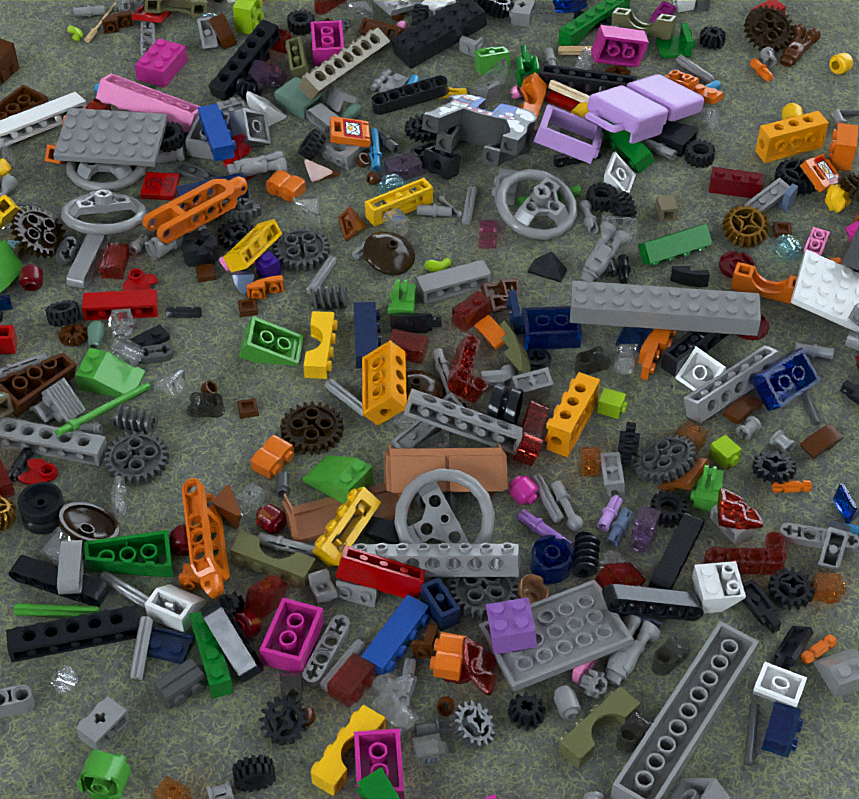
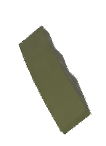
[499,320,531,374]

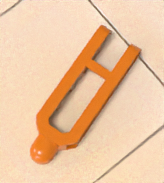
[142,176,248,243]
[182,478,230,599]

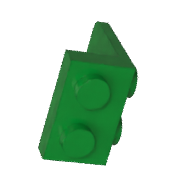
[655,23,695,58]

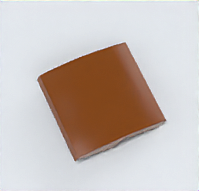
[658,457,710,492]

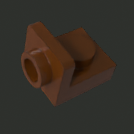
[411,624,440,659]

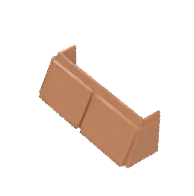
[383,443,508,493]
[282,483,411,543]

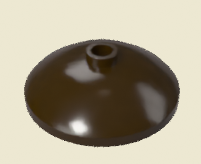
[363,231,415,275]
[403,370,445,412]
[58,502,119,541]

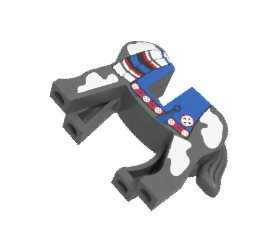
[422,94,546,167]

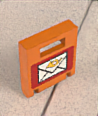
[329,116,371,147]
[800,153,839,193]

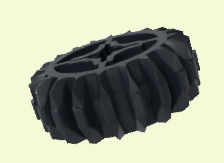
[474,0,514,19]
[774,158,820,196]

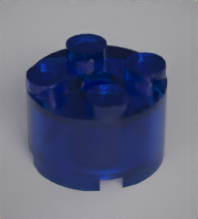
[530,535,573,585]

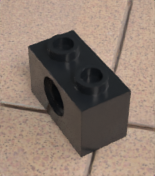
[422,145,461,179]

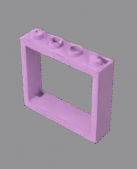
[534,104,604,164]

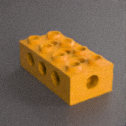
[755,111,829,163]
[362,340,407,425]
[545,372,600,457]

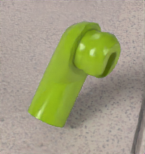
[67,25,83,42]
[424,258,452,272]

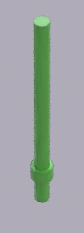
[55,382,151,437]

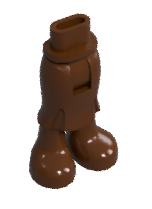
[780,23,821,67]

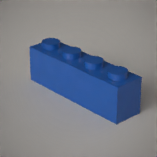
[198,103,236,162]
[361,594,431,680]

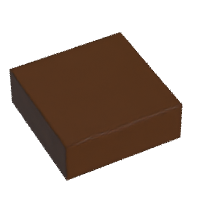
[773,222,792,238]
[195,263,216,283]
[238,298,258,317]
[237,398,259,419]

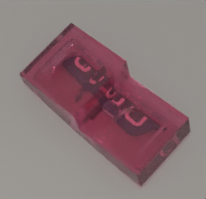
[479,220,497,249]

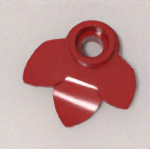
[227,134,251,164]
[122,268,158,291]
[18,459,58,485]

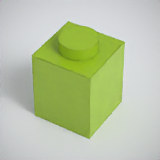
[597,388,628,419]
[708,435,742,470]

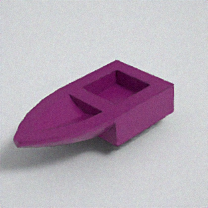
[650,1,676,23]

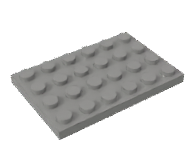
[53,108,168,167]
[479,579,634,692]

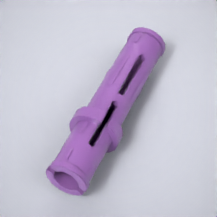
[517,509,574,553]

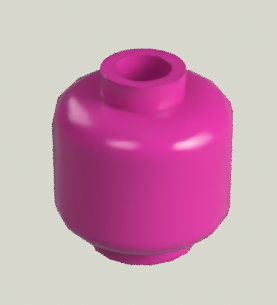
[509,475,539,505]

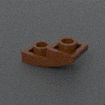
[102,10,134,34]
[209,13,237,50]
[722,394,763,424]
[800,424,844,460]

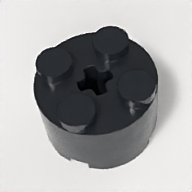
[182,228,219,267]

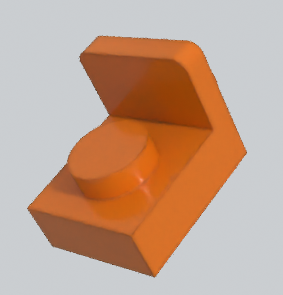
[179,563,202,590]

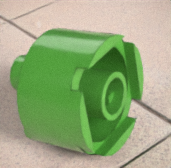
[77,749,131,799]

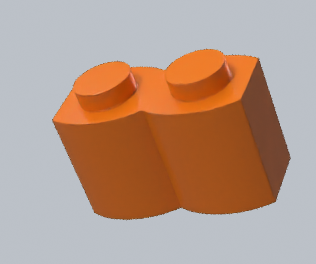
[266,170,306,202]
[250,435,294,479]
[430,632,467,681]

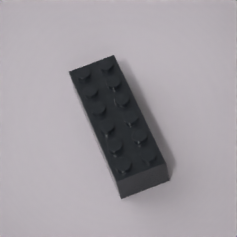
[391,0,487,69]

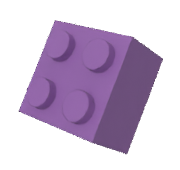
[486,597,537,654]

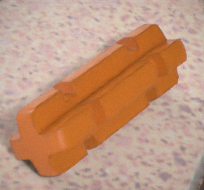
[772,480,812,493]
[800,634,837,665]

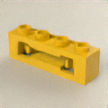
[365,178,433,227]
[223,219,282,273]
[312,486,381,567]

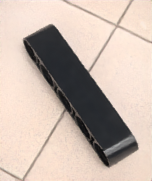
[371,75,448,115]
[648,512,705,590]
[8,555,110,607]
[602,584,704,621]

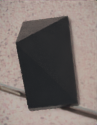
[528,251,567,283]

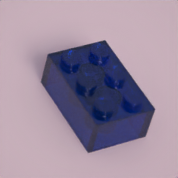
[522,306,582,350]
[750,347,821,411]

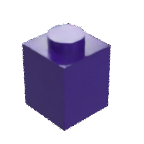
[255,251,281,278]

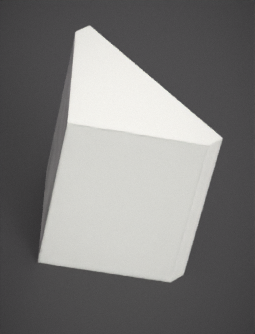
[246,91,287,126]
[603,152,636,193]
[675,347,726,391]
[753,662,807,710]

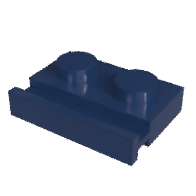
[506,290,523,335]
[616,326,653,353]
[147,626,195,664]

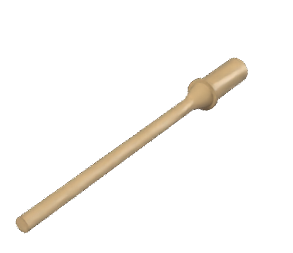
[84,2,116,43]

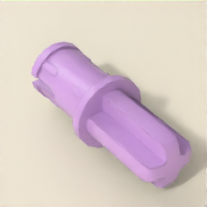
[597,495,623,532]

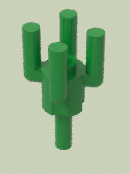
[515,45,540,86]

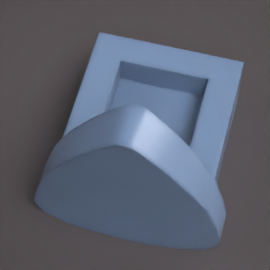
[776,183,798,212]
[232,271,254,294]

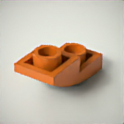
[247,275,284,300]
[474,315,506,350]

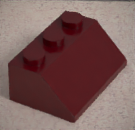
[709,167,764,199]

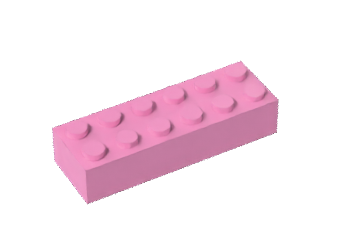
[96,73,200,133]

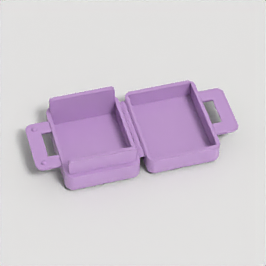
[584,74,704,144]

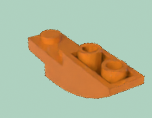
[664,70,724,105]
[638,329,677,380]

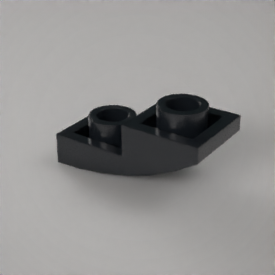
[670,266,710,287]
[363,516,400,544]

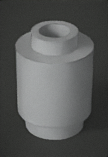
[554,686,582,721]

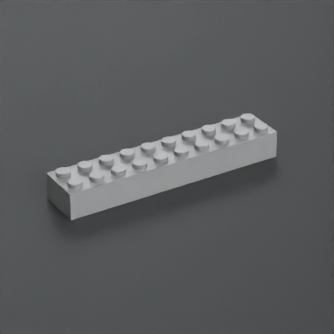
[570,281,761,336]
[610,621,759,799]

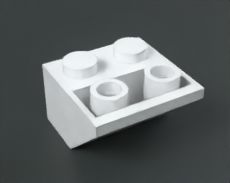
[692,561,746,613]
[145,584,207,633]

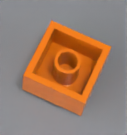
[828,123,858,171]

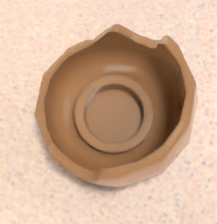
[517,574,549,604]

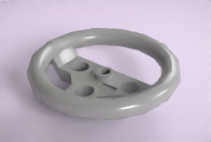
[66,161,148,192]
[496,169,577,240]
[61,190,147,235]
[394,468,495,559]

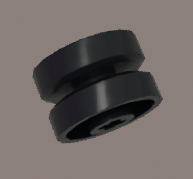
[487,384,523,426]
[17,482,65,535]

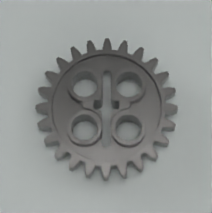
[273,226,330,272]
[104,431,169,486]
[633,434,698,484]
[450,577,518,621]

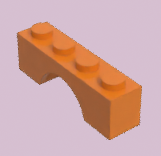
[518,72,548,125]
[731,262,797,306]

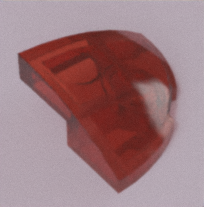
[717,488,764,529]
[462,637,496,696]

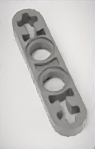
[140,21,155,57]
[779,523,859,553]
[302,614,350,687]

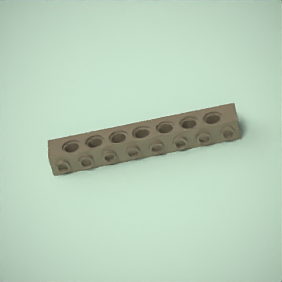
[298,28,390,101]

